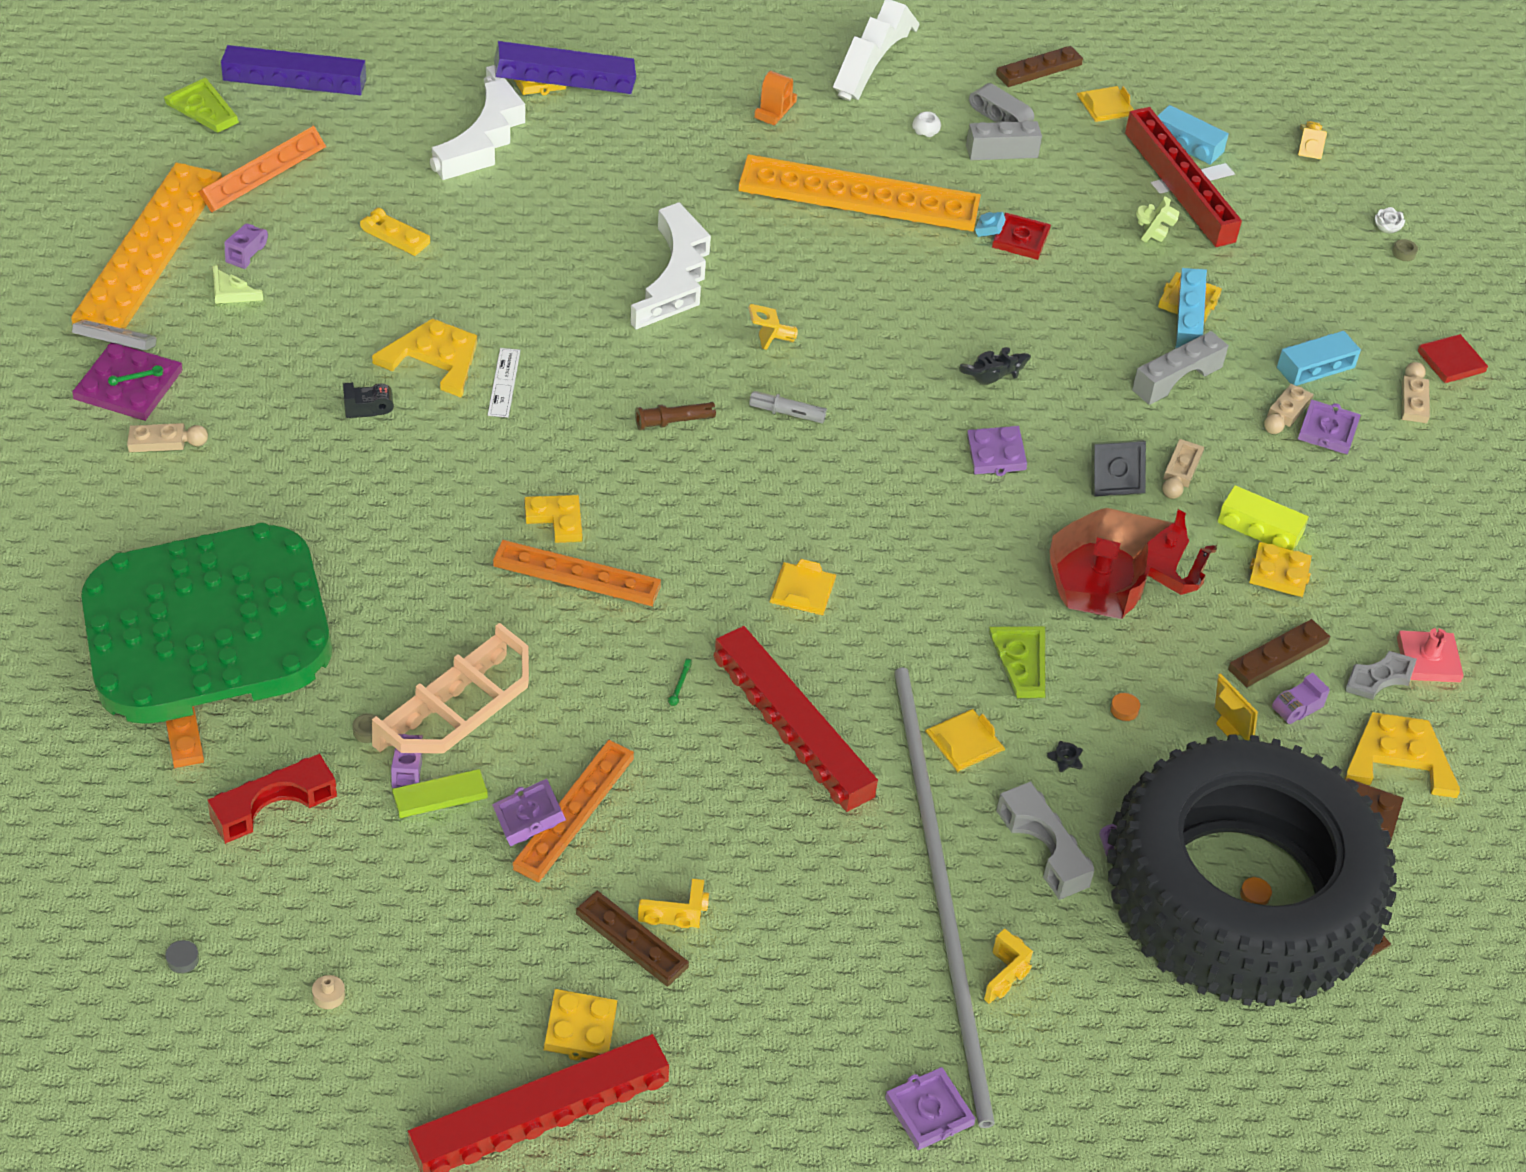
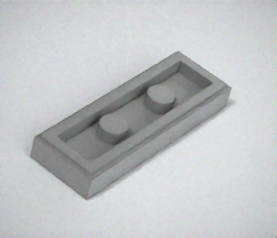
[72,320,157,350]

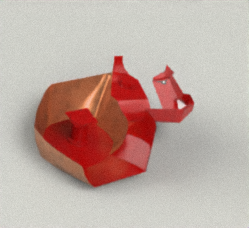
[1050,508,1218,619]

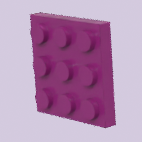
[72,342,183,421]

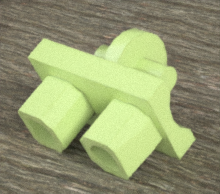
[1136,196,1179,243]

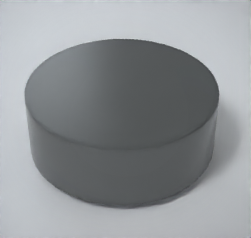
[165,940,199,973]

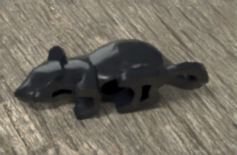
[959,347,1031,385]

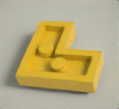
[525,495,582,543]

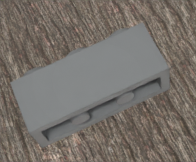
[966,121,1042,160]

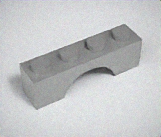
[1132,331,1229,405]
[996,782,1094,900]

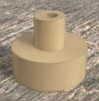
[312,975,345,1009]

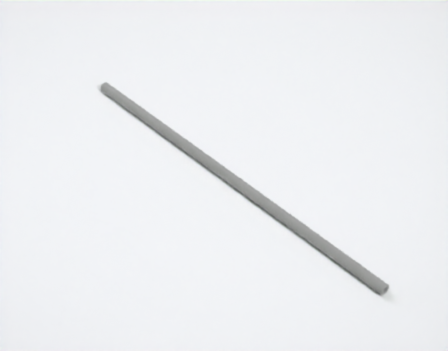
[894,668,995,1128]

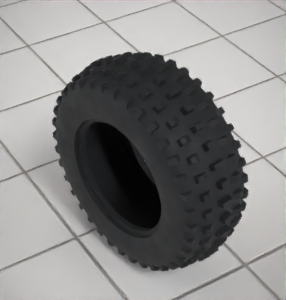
[1107,734,1397,1006]

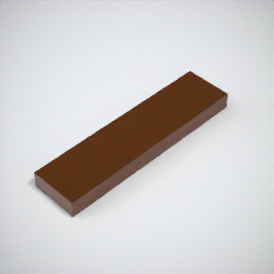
[576,890,689,987]

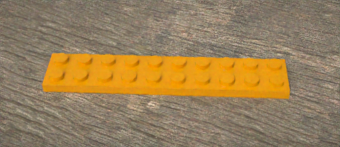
[739,154,981,232]
[71,162,222,329]

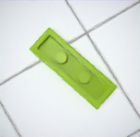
[392,769,488,818]

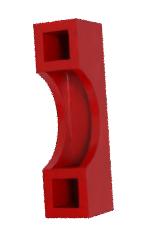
[207,753,337,844]

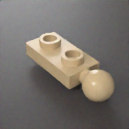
[1402,362,1430,423]
[1264,384,1314,434]
[127,423,208,452]
[1162,439,1204,499]

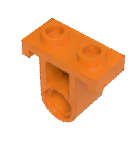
[754,71,797,126]

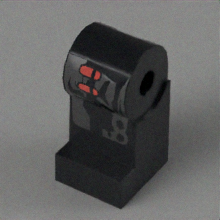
[343,382,394,418]

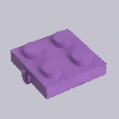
[1298,399,1361,455]
[967,426,1027,476]
[492,778,566,847]
[885,1067,976,1150]

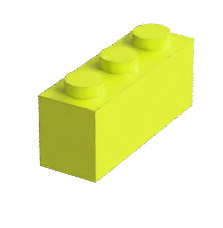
[1218,485,1309,551]

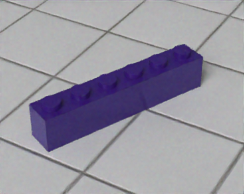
[494,41,636,94]
[221,45,366,96]

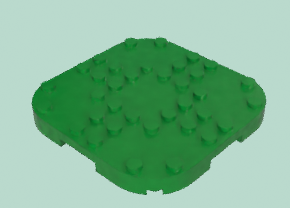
[81,523,332,724]

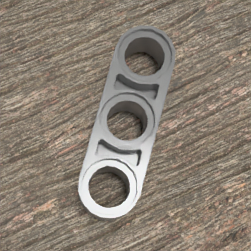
[969,83,1034,123]

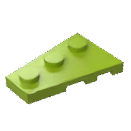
[164,77,239,133]
[989,626,1045,698]

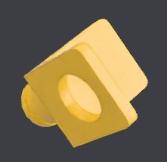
[748,304,797,350]

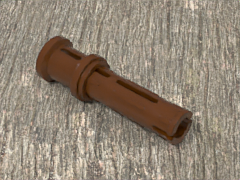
[635,401,716,430]

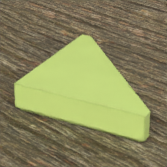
[213,265,263,304]

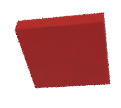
[992,212,1051,260]
[1418,334,1488,383]

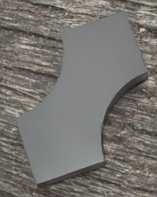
[1346,651,1417,700]

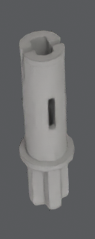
[749,391,827,424]

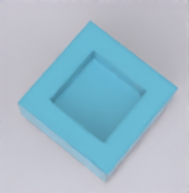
[975,212,1006,237]

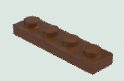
[996,46,1083,87]
[1228,619,1331,688]

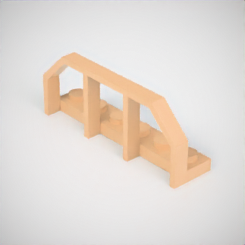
[372,623,529,753]

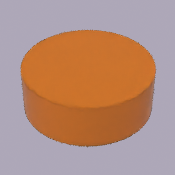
[1110,693,1140,721]
[1240,877,1272,905]

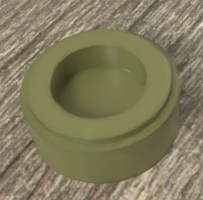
[1392,239,1418,261]
[353,714,381,743]

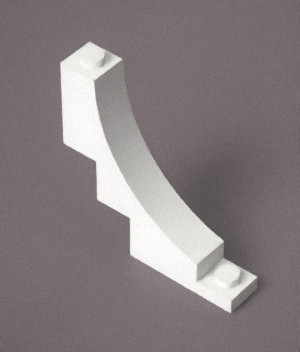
[833,0,920,101]
[430,65,525,180]
[630,202,711,329]

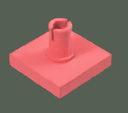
[1397,628,1464,682]

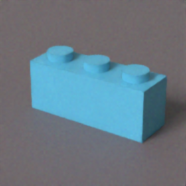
[1158,105,1229,165]
[1176,268,1207,348]
[1277,331,1361,386]

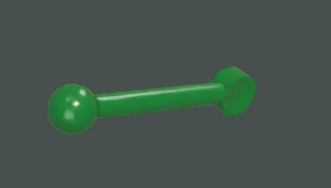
[108,366,163,386]
[668,658,692,706]

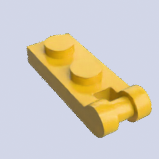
[360,207,430,256]

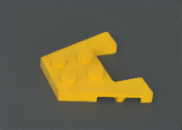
[372,318,477,398]
[1344,712,1460,798]

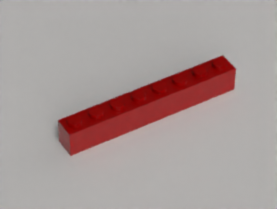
[1125,107,1242,247]
[714,626,878,812]
[408,1034,669,1172]

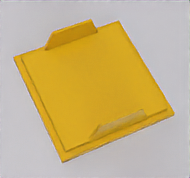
[1077,86,1134,122]
[770,559,836,616]
[1215,673,1258,740]
[925,709,1005,772]

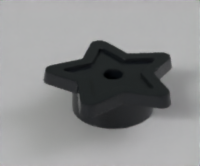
[1047,741,1083,772]

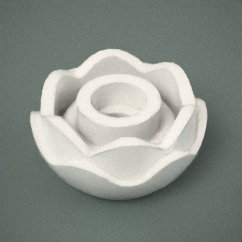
[912,112,941,137]
[1375,207,1405,233]

